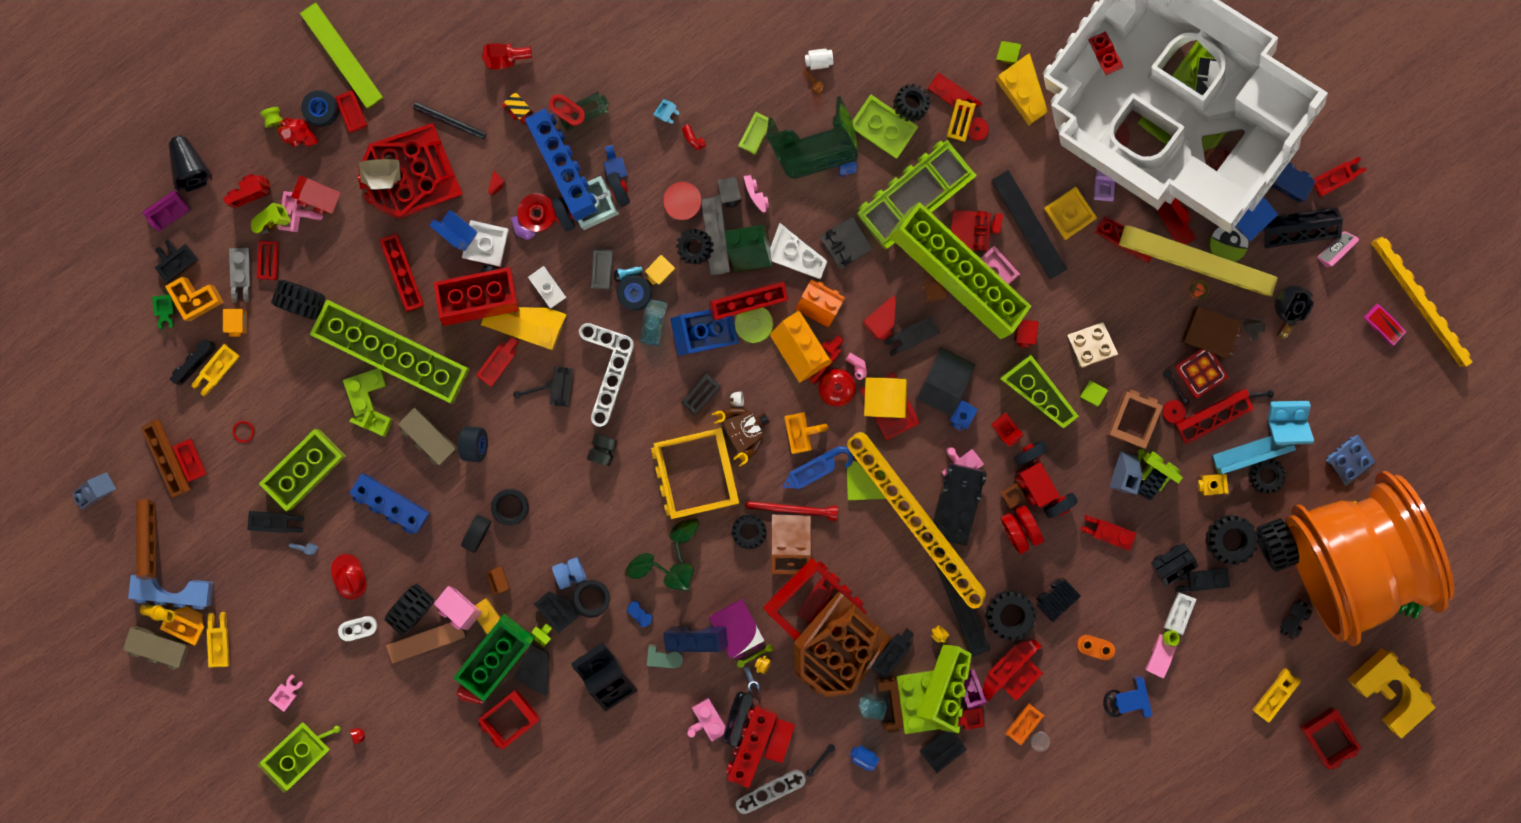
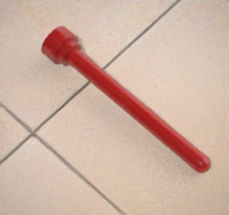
[745,501,838,521]

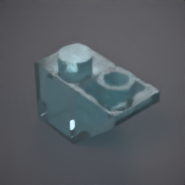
[640,299,668,346]
[858,693,889,721]

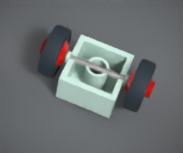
[552,172,630,232]

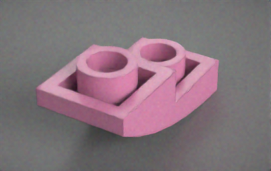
[743,175,769,214]

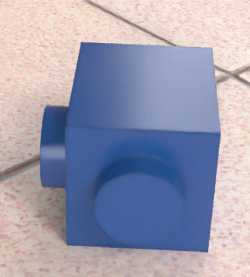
[948,400,978,431]

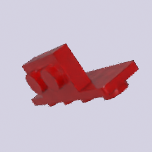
[1155,198,1196,245]

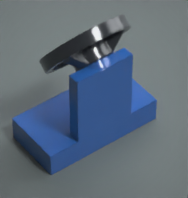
[1103,676,1153,718]

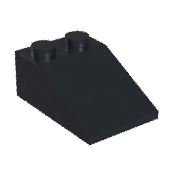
[916,348,976,416]

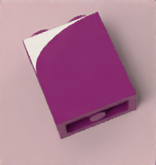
[709,598,765,659]

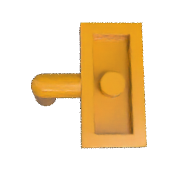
[784,412,828,454]

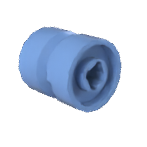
[552,557,587,589]

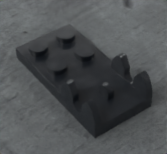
[929,462,987,546]

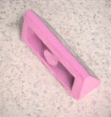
[1317,232,1359,267]

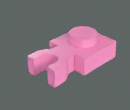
[269,675,303,712]

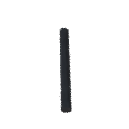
[413,102,487,140]

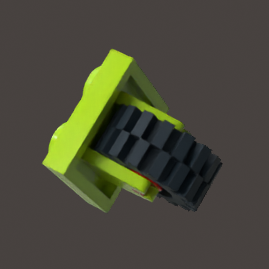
[1138,451,1183,500]

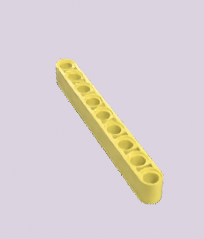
[1119,225,1278,297]

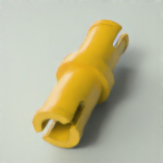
[140,603,175,623]

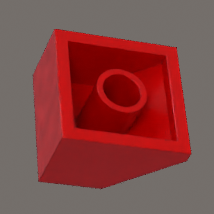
[862,296,896,340]

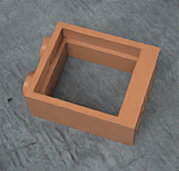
[1107,389,1163,449]

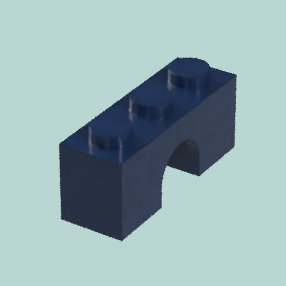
[663,626,728,652]

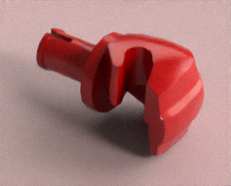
[481,43,532,70]

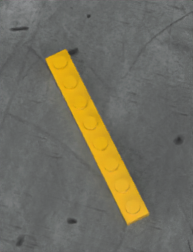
[1371,237,1472,367]

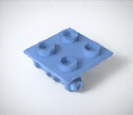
[1325,435,1375,486]

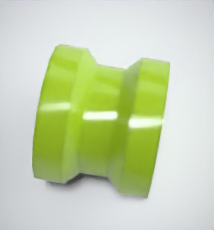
[260,107,283,128]

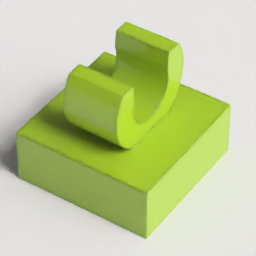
[530,624,552,648]

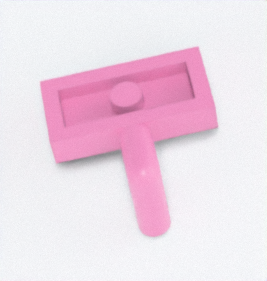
[278,191,323,232]
[941,447,984,476]
[688,698,726,741]

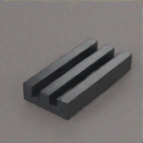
[681,374,721,415]

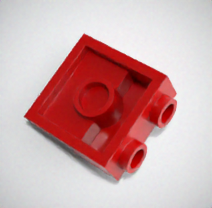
[223,174,271,209]

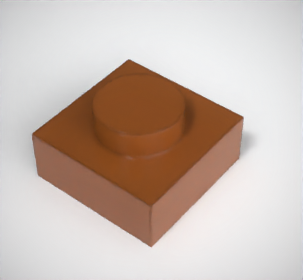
[1000,482,1027,509]

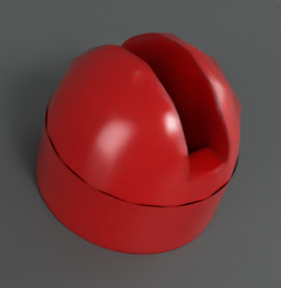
[350,728,365,745]

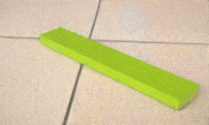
[300,2,383,109]

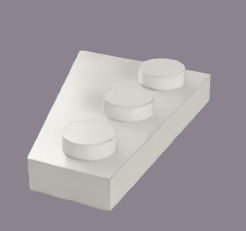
[770,223,827,279]

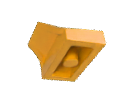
[160,606,205,645]

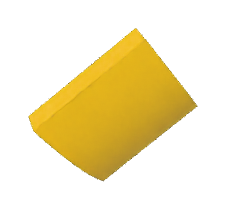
[864,378,907,418]

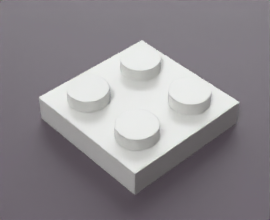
[462,220,509,267]

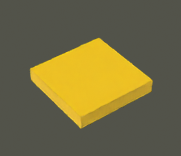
[1043,187,1097,240]

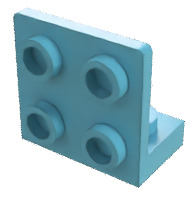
[1267,401,1314,445]

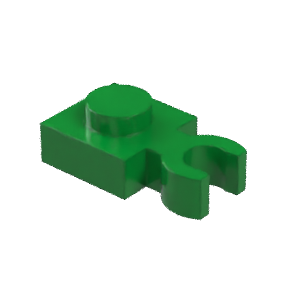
[152,295,176,329]

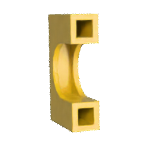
[1348,648,1436,739]

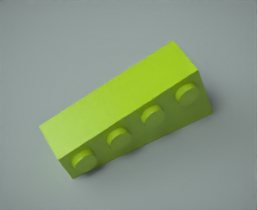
[1000,354,1079,428]
[917,644,972,734]

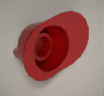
[331,554,367,600]

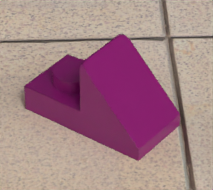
[963,670,987,710]

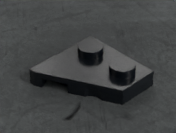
[513,644,549,696]

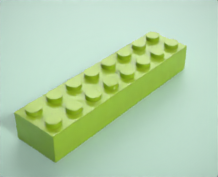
[889,202,1031,339]
[310,300,470,403]

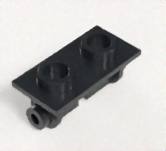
[549,366,574,407]
[1280,599,1313,640]

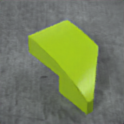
[350,411,393,437]

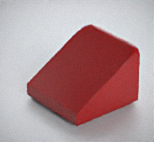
[488,171,506,196]

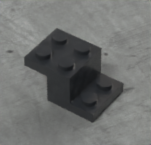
[571,642,638,712]

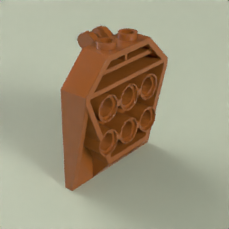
[794,592,892,697]

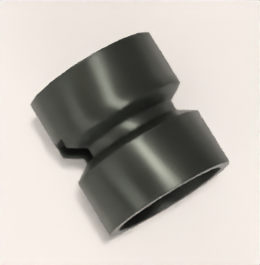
[587,433,618,467]

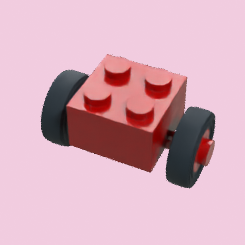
[1014,441,1078,518]

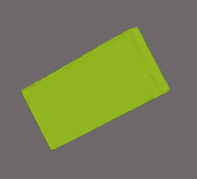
[738,112,773,155]

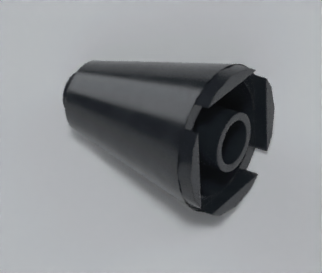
[168,135,212,192]

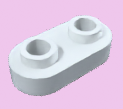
[338,616,378,641]

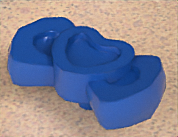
[627,601,653,627]

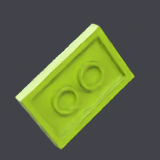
[849,94,918,159]
[896,670,939,734]

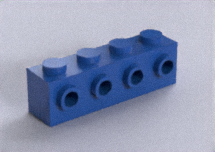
[349,473,431,534]

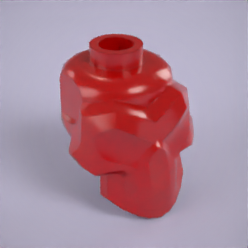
[277,117,318,147]

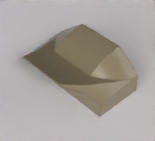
[359,159,401,190]

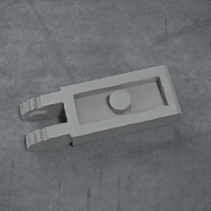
[229,248,251,303]

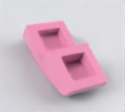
[1145,634,1177,678]

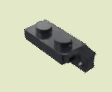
[871,628,914,679]

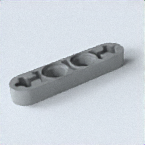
[736,770,806,814]

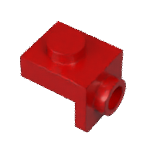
[991,413,1024,447]

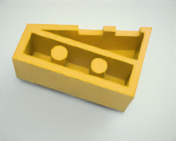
[995,53,1048,126]

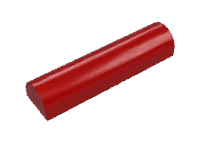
[379,233,425,313]
[709,281,788,320]

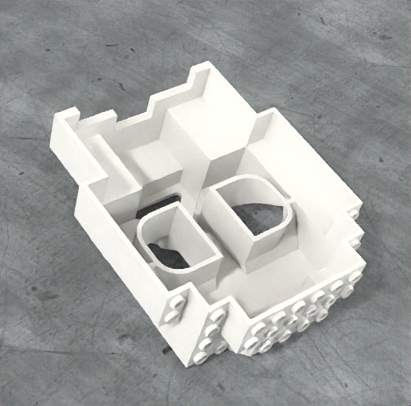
[1043,0,1328,233]

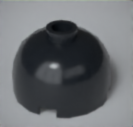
[1274,286,1314,325]

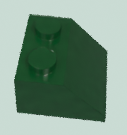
[725,225,772,273]

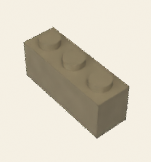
[398,408,458,465]
[123,626,191,669]

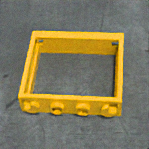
[651,428,739,519]

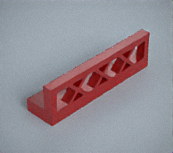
[1174,389,1254,445]

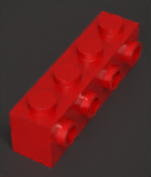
[725,705,777,788]

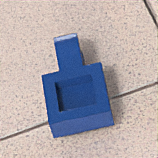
[603,145,627,178]

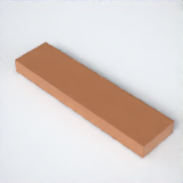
[386,622,466,664]

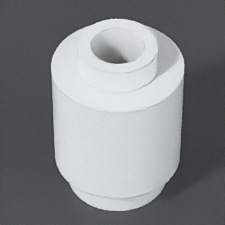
[805,48,834,70]

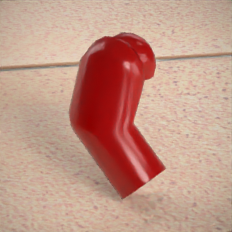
[682,124,706,150]

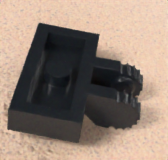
[155,239,199,284]

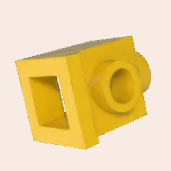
[1197,474,1228,495]

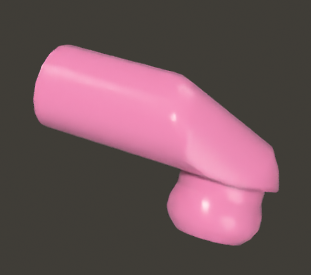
[845,352,867,380]

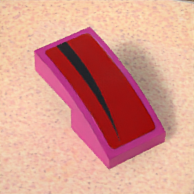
[1363,304,1406,346]

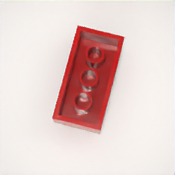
[433,267,520,326]

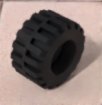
[271,280,326,320]
[1205,515,1259,565]
[1256,518,1299,572]
[384,584,435,636]
[985,590,1037,641]

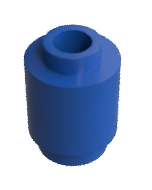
[849,745,879,771]

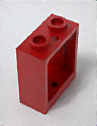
[478,688,540,750]
[1299,707,1361,769]

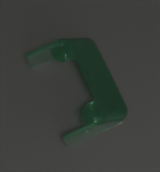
[766,96,859,179]

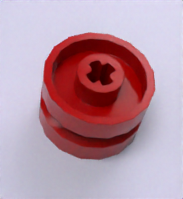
[1000,505,1044,555]

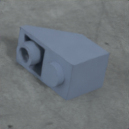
[1109,451,1143,495]
[72,472,116,510]

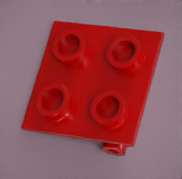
[951,210,991,252]

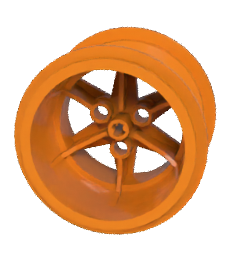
[1285,471,1454,646]

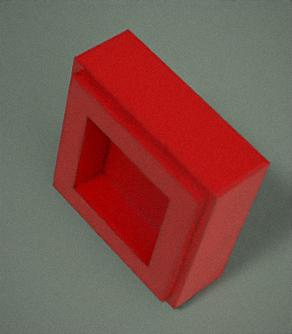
[990,213,1003,235]

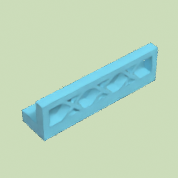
[1211,436,1296,474]

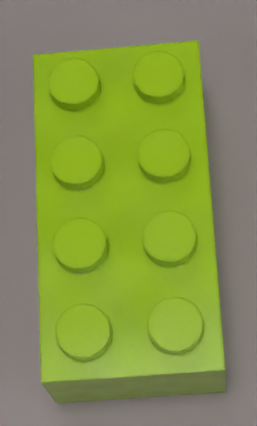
[259,429,346,512]

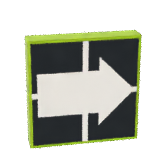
[1193,56,1220,96]

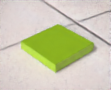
[846,460,886,500]

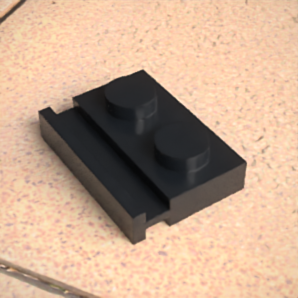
[919,731,967,773]

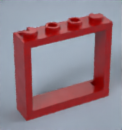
[762,558,867,649]

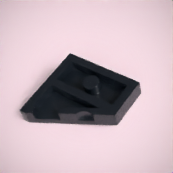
[534,591,587,634]

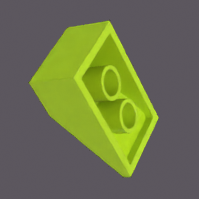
[257,722,330,793]

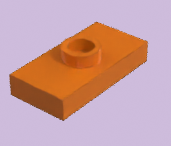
[1005,703,1045,746]

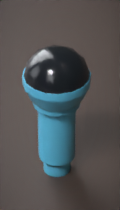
[613,267,643,282]

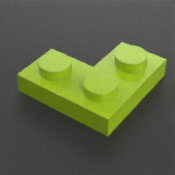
[343,368,387,417]

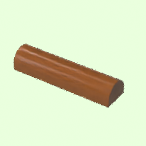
[141,419,191,498]
[136,499,156,580]

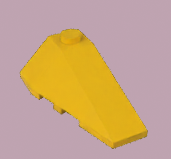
[481,307,567,351]

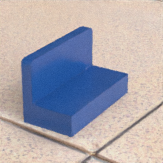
[429,210,478,251]

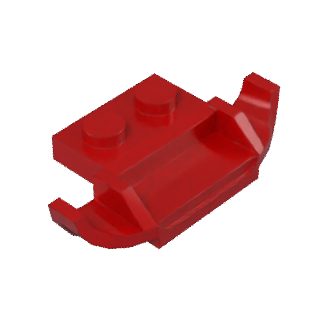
[983,640,1043,701]

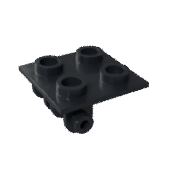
[820,216,873,269]

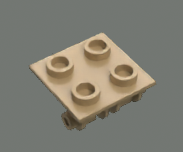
[1067,322,1118,368]

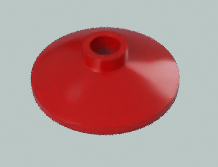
[517,193,555,232]

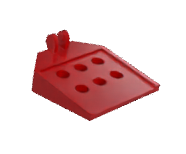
[356,123,463,219]

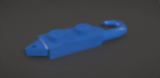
[782,446,854,490]

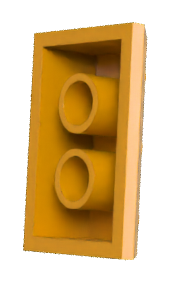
[770,311,832,383]

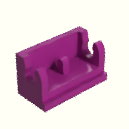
[142,191,191,232]

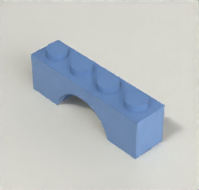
[128,574,213,609]

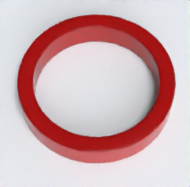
[232,421,255,443]

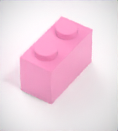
[434,586,482,630]

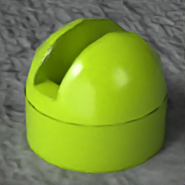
[1162,631,1180,646]

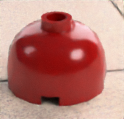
[818,368,856,407]

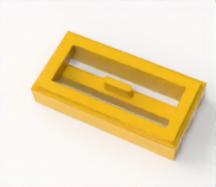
[947,99,976,142]

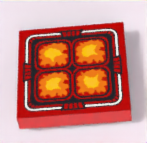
[1174,349,1229,399]

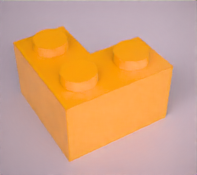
[165,277,224,321]

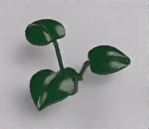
[625,519,699,591]

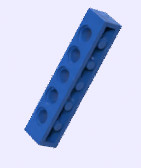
[525,108,597,221]

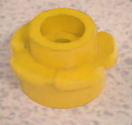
[931,625,949,643]
[755,656,771,674]

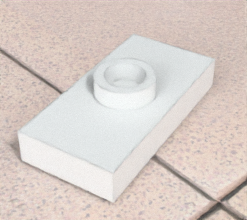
[528,266,567,309]
[1163,592,1196,635]

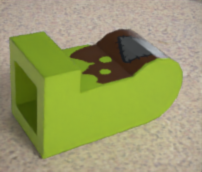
[251,203,291,235]

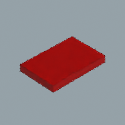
[860,372,920,441]

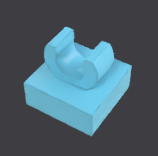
[653,99,680,124]

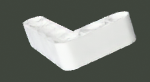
[579,323,634,427]

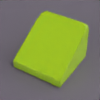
[996,41,1021,65]
[1080,380,1108,407]

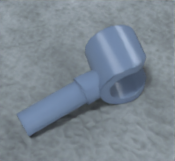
[289,542,318,555]
[744,667,760,695]

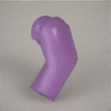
[511,216,535,240]

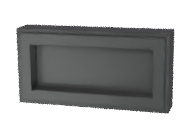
[590,249,613,290]

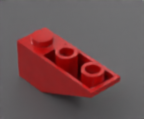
[1095,216,1152,264]

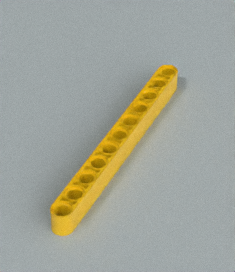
[847,432,986,608]

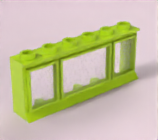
[857,140,977,251]

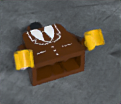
[711,407,770,467]

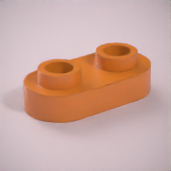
[1076,635,1115,660]

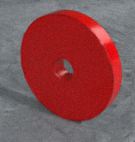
[967,117,989,141]
[1162,400,1186,423]

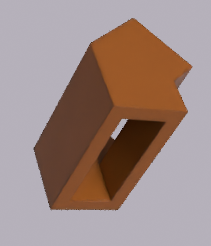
[486,566,510,595]

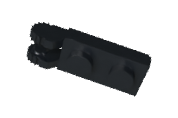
[884,316,940,356]
[170,339,215,386]
[247,511,304,533]
[1175,568,1230,592]
[722,691,753,747]

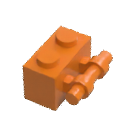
[795,279,845,328]

